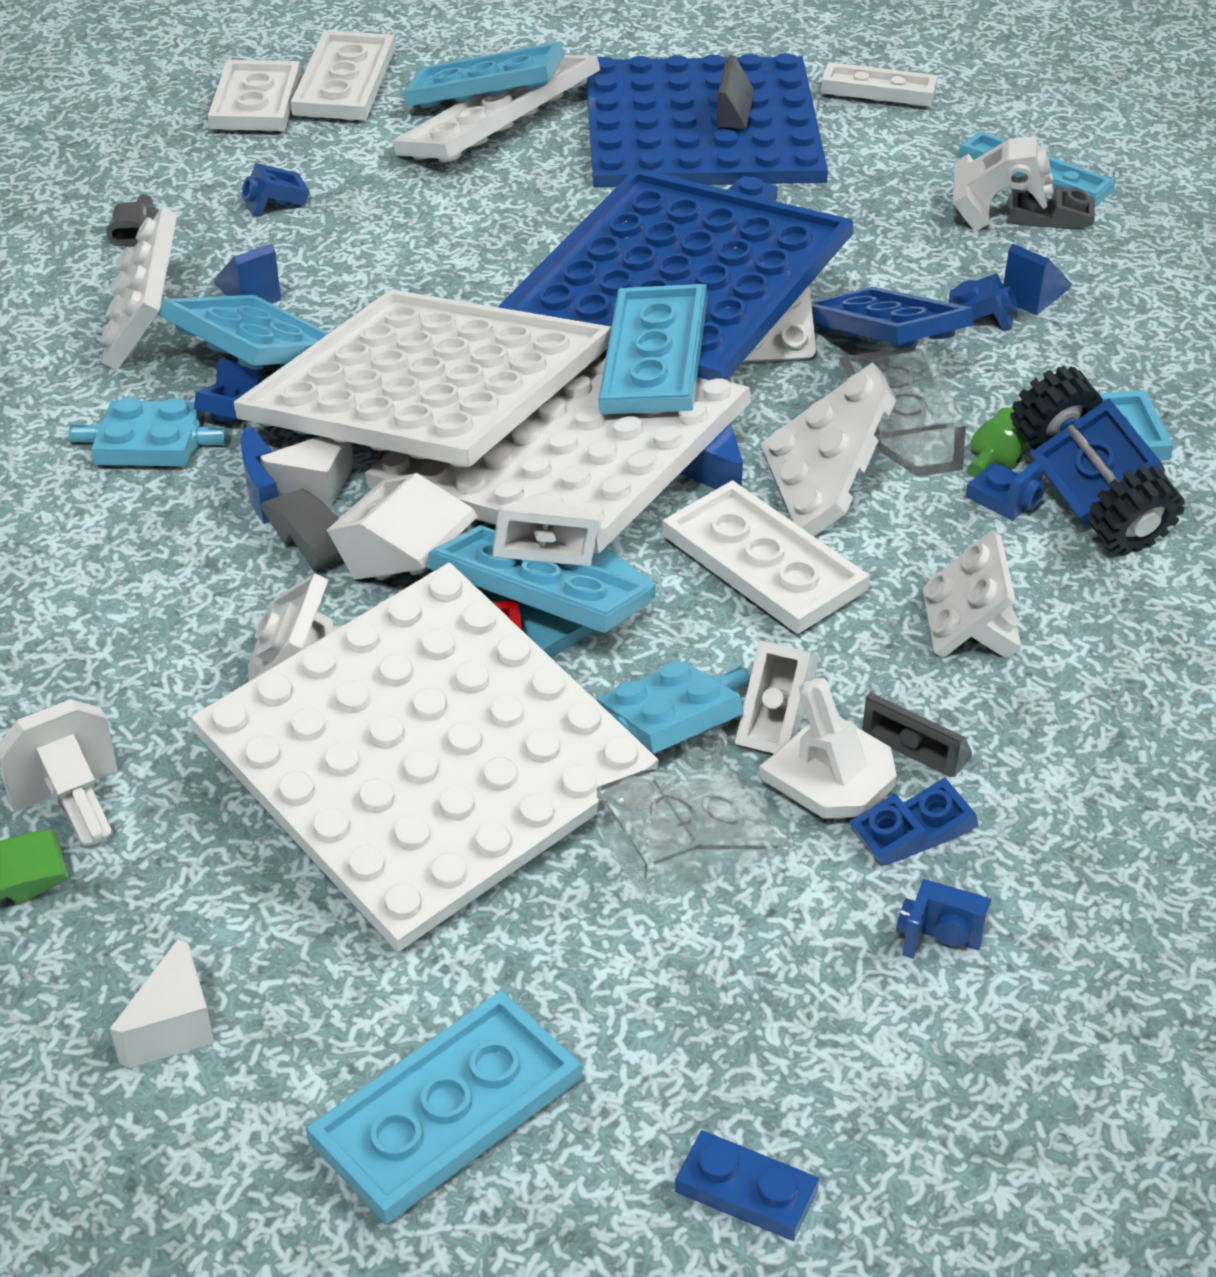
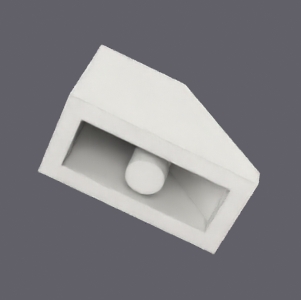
[735,640,819,754]

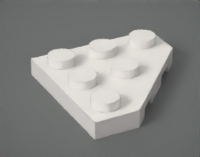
[760,362,896,536]

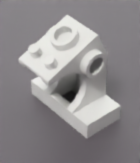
[953,136,1054,231]

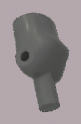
[107,194,159,247]

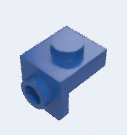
[948,273,1018,331]
[194,357,263,422]

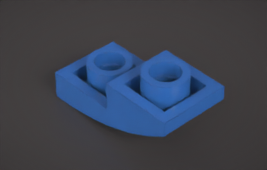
[849,777,979,865]

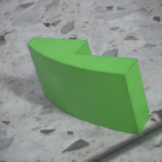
[0,829,69,905]

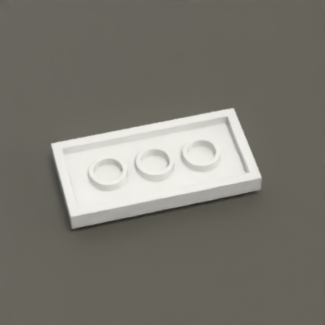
[291,30,396,121]
[100,206,177,369]
[662,480,870,634]

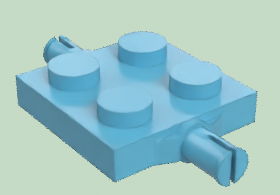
[68,398,228,466]
[596,661,750,754]

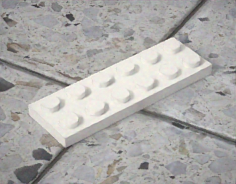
[392,55,600,162]

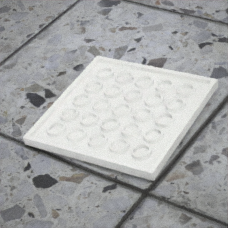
[234,289,611,467]
[365,353,751,554]
[191,562,659,953]

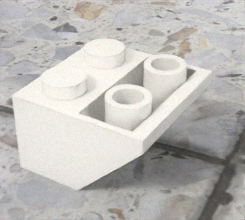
[327,473,478,580]

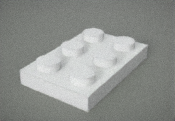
[208,60,301,132]

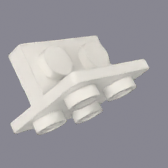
[923,530,1022,658]

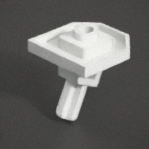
[248,573,342,681]
[759,678,897,818]
[0,699,118,846]

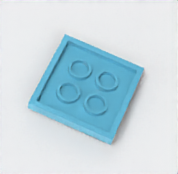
[159,295,329,370]

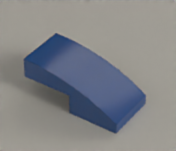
[241,426,278,524]

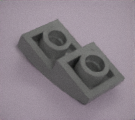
[1006,186,1095,229]
[261,488,343,571]

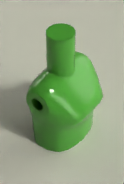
[967,407,1030,477]

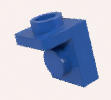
[242,163,310,217]
[965,461,1045,521]
[896,879,992,959]

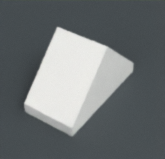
[260,436,354,507]
[492,493,600,566]
[110,939,214,1068]

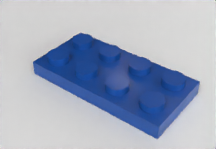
[811,287,973,349]

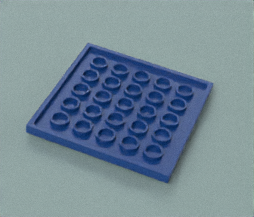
[586,53,828,187]
[498,168,854,380]

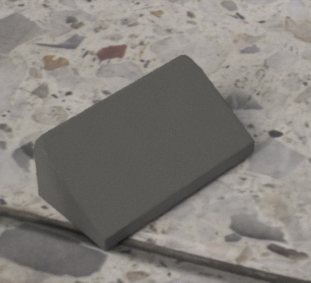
[717,55,754,129]
[862,692,972,777]

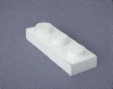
[821,62,938,107]

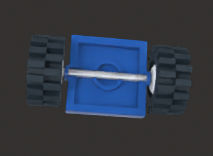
[1010,366,1185,556]

